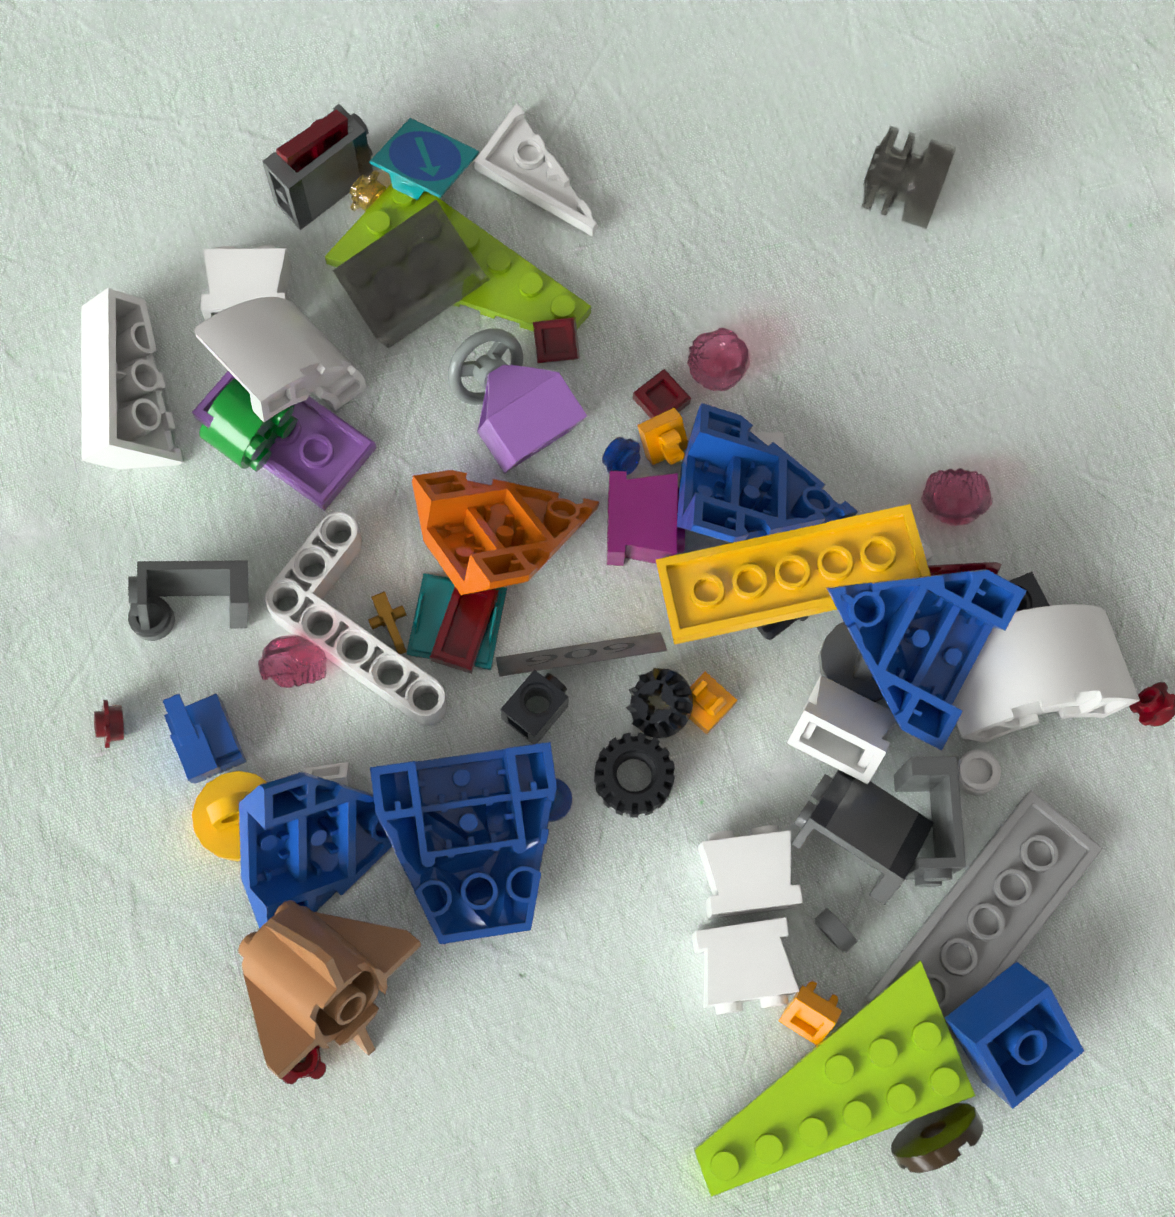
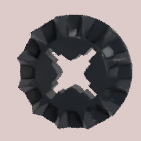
[626,668,693,738]

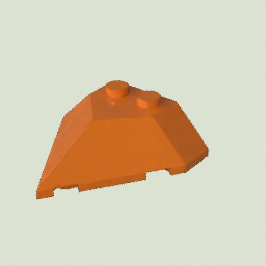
[412,470,599,595]

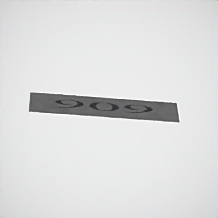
[496,632,667,677]

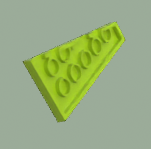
[325,183,592,332]
[694,960,975,1197]

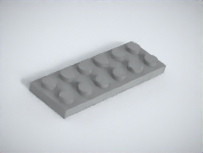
[865,791,1103,1041]

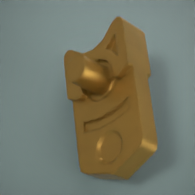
[368,591,407,655]

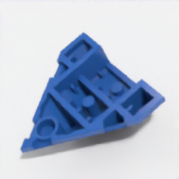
[677,403,858,543]
[827,569,1026,751]
[239,772,392,929]

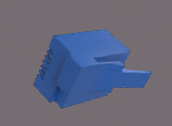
[162,694,247,784]

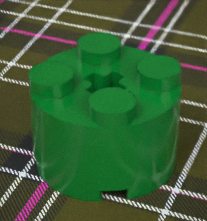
[199,378,298,472]

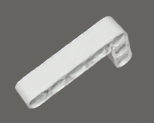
[265,512,448,725]

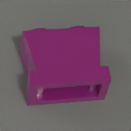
[607,471,685,566]

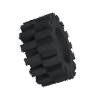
[594,733,675,818]

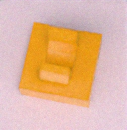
[637,408,688,465]
[689,671,737,735]
[779,981,842,1045]

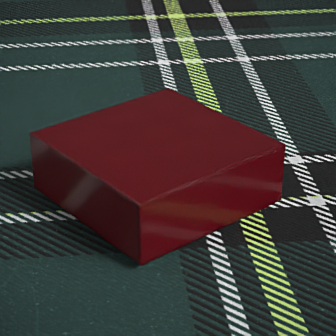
[533,317,580,363]
[632,369,691,419]

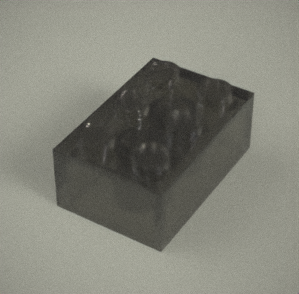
[332,200,490,348]

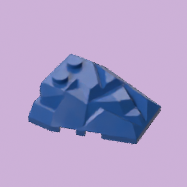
[370,742,557,944]

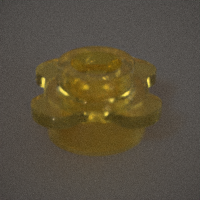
[349,170,386,211]

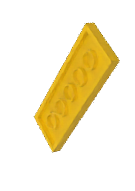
[656,504,931,645]

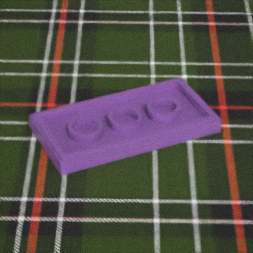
[192,371,376,511]

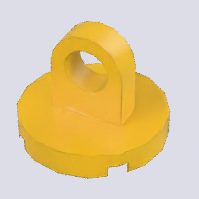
[192,771,267,862]

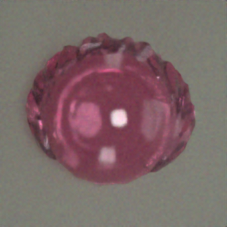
[687,328,750,391]
[921,468,993,526]
[258,634,327,688]

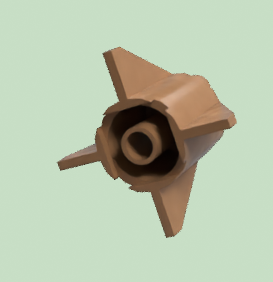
[238,900,421,1080]

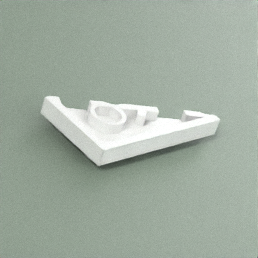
[474,104,598,236]

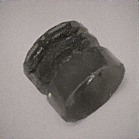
[861,125,956,230]

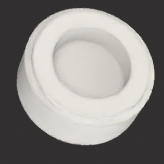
[957,750,1001,796]

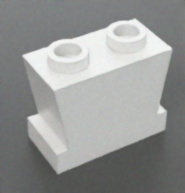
[201,245,292,320]
[787,675,896,784]
[698,825,803,919]
[692,917,799,1015]

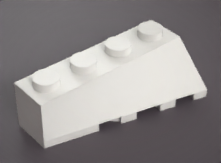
[81,288,184,469]

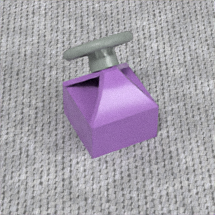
[448,328,587,474]

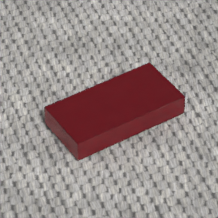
[430,587,499,674]

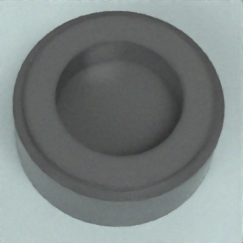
[128,597,175,641]
[815,908,858,953]

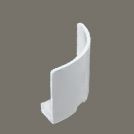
[194,297,367,422]
[952,604,1140,743]

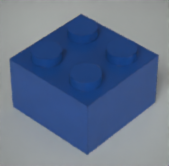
[945,961,1084,1109]

